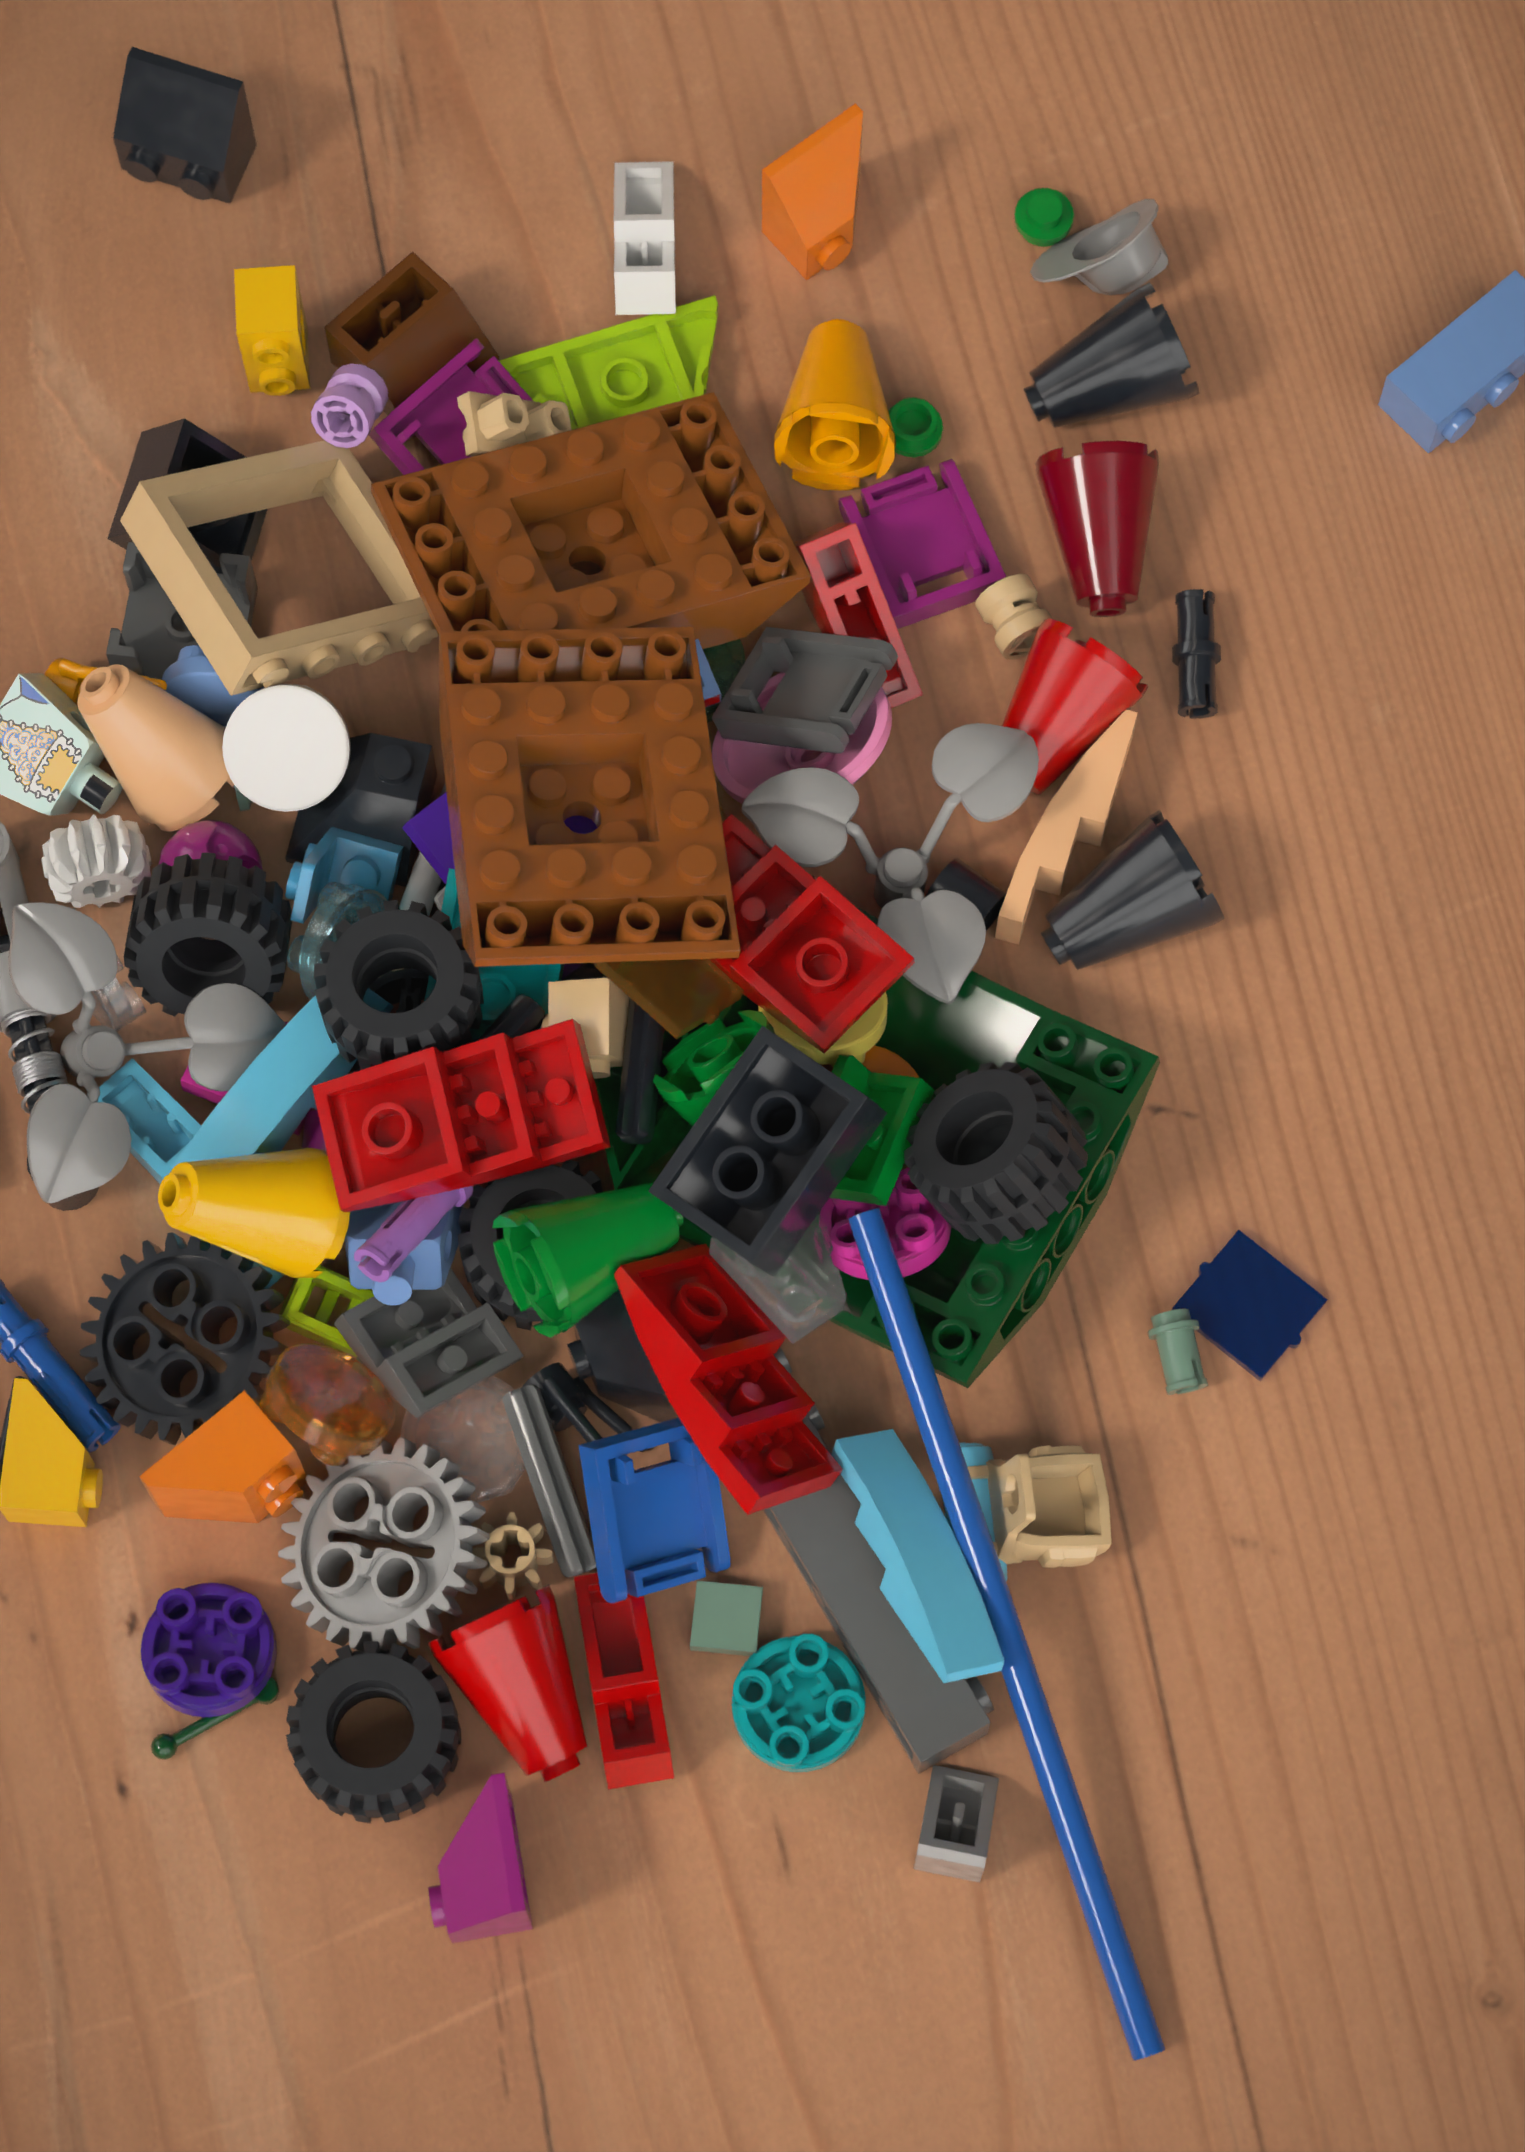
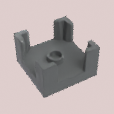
[106,542,258,680]

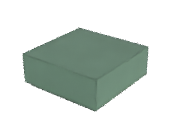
[690,1580,763,1656]

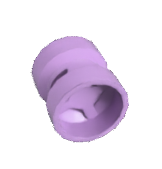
[311,363,388,448]

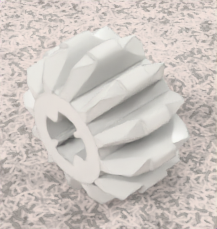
[41,814,152,908]

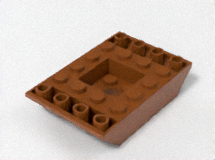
[371,392,811,649]
[439,627,740,967]

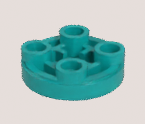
[732,1634,866,1772]

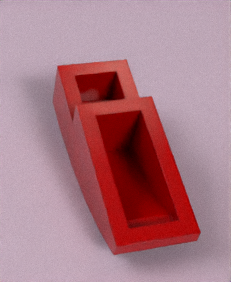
[574,1573,674,1790]

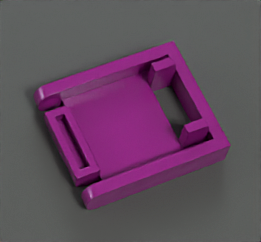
[368,338,533,475]
[838,459,1006,629]

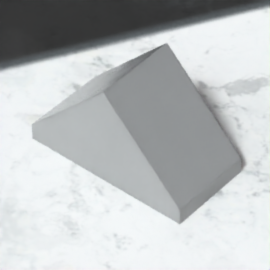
[913,1765,999,1883]

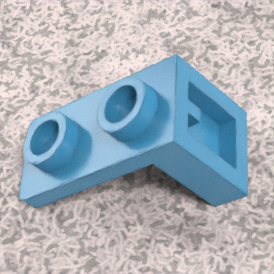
[285,827,404,924]

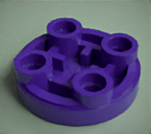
[141,1583,277,1717]

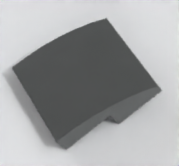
[334,1267,524,1418]

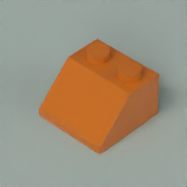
[139,1390,307,1523]

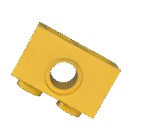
[234,265,310,396]

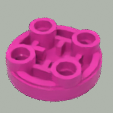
[819,1167,951,1280]

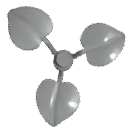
[742,723,1039,1004]
[8,902,287,1203]

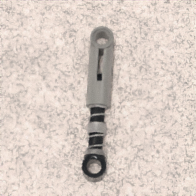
[0,822,99,1211]

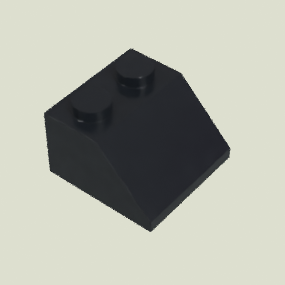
[113,47,257,204]
[107,418,268,574]

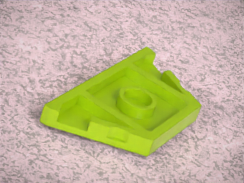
[499,295,718,430]

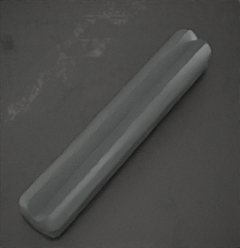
[503,1384,597,1577]

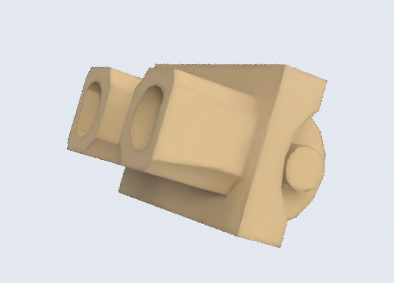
[457,391,571,457]

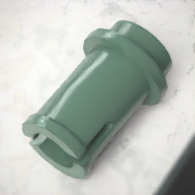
[1148,1309,1208,1395]

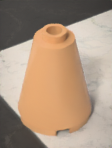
[77,664,234,832]

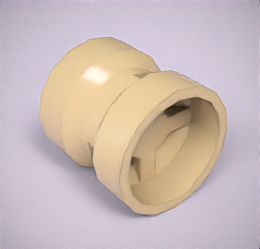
[975,574,1052,659]

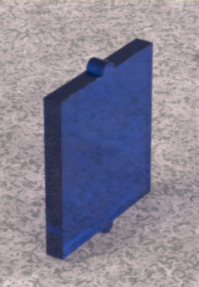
[1172,1230,1328,1382]

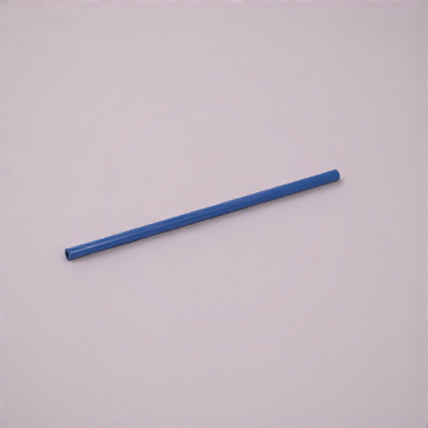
[848,1208,1165,2061]

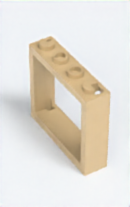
[120,440,438,696]

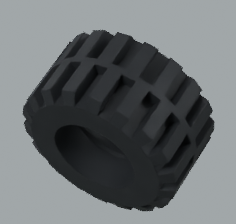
[124,853,292,1017]
[314,900,484,1070]
[904,1061,1088,1244]
[458,1159,610,1331]
[286,1641,461,1823]

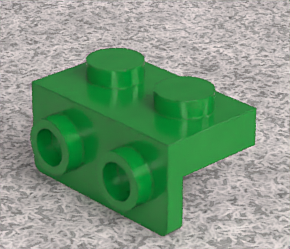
[829,1054,935,1206]

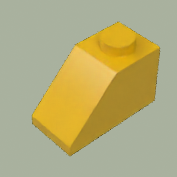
[0,1378,103,1527]

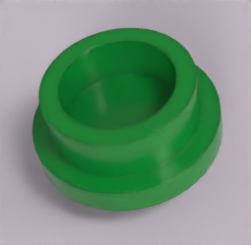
[1014,188,1074,247]
[888,397,943,457]

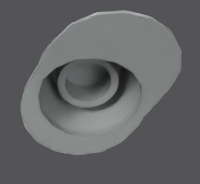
[1030,199,1168,295]

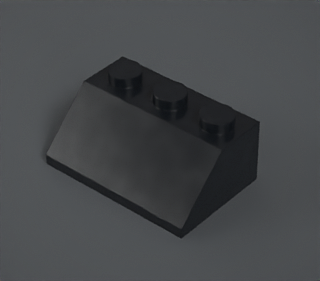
[648,1026,887,1277]

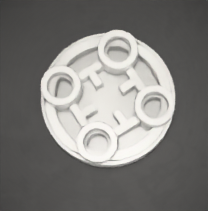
[222,684,351,812]

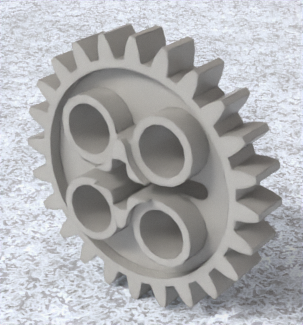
[278,1437,489,1652]

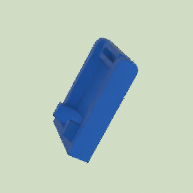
[578,1417,731,1603]

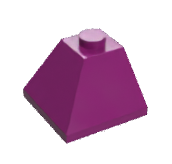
[428,1773,533,1943]

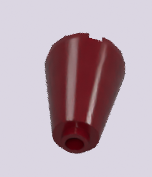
[1036,441,1159,617]

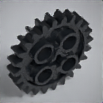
[80,1232,290,1445]

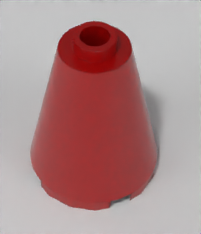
[1002,618,1148,795]
[428,1585,587,1782]

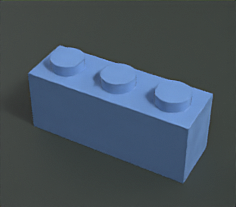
[1378,270,1525,454]

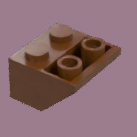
[324,251,500,438]

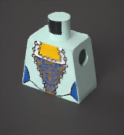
[0,673,122,816]

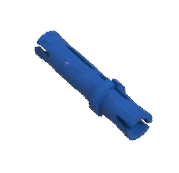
[0,1279,121,1453]

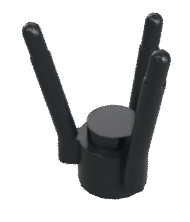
[522,1362,648,1452]

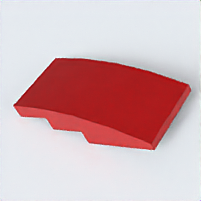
[701,814,915,1053]
[312,1019,611,1212]
[614,1244,843,1515]

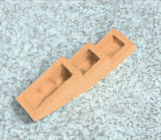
[995,709,1138,945]

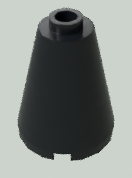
[1023,283,1199,428]
[1041,811,1224,970]

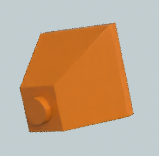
[762,103,863,280]

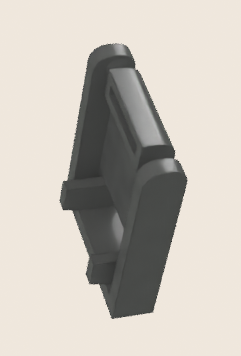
[712,627,898,754]

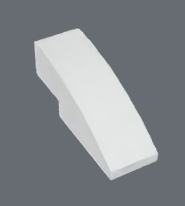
[614,162,676,315]

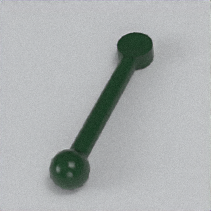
[151,1677,279,1760]

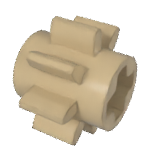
[472,1512,554,1600]

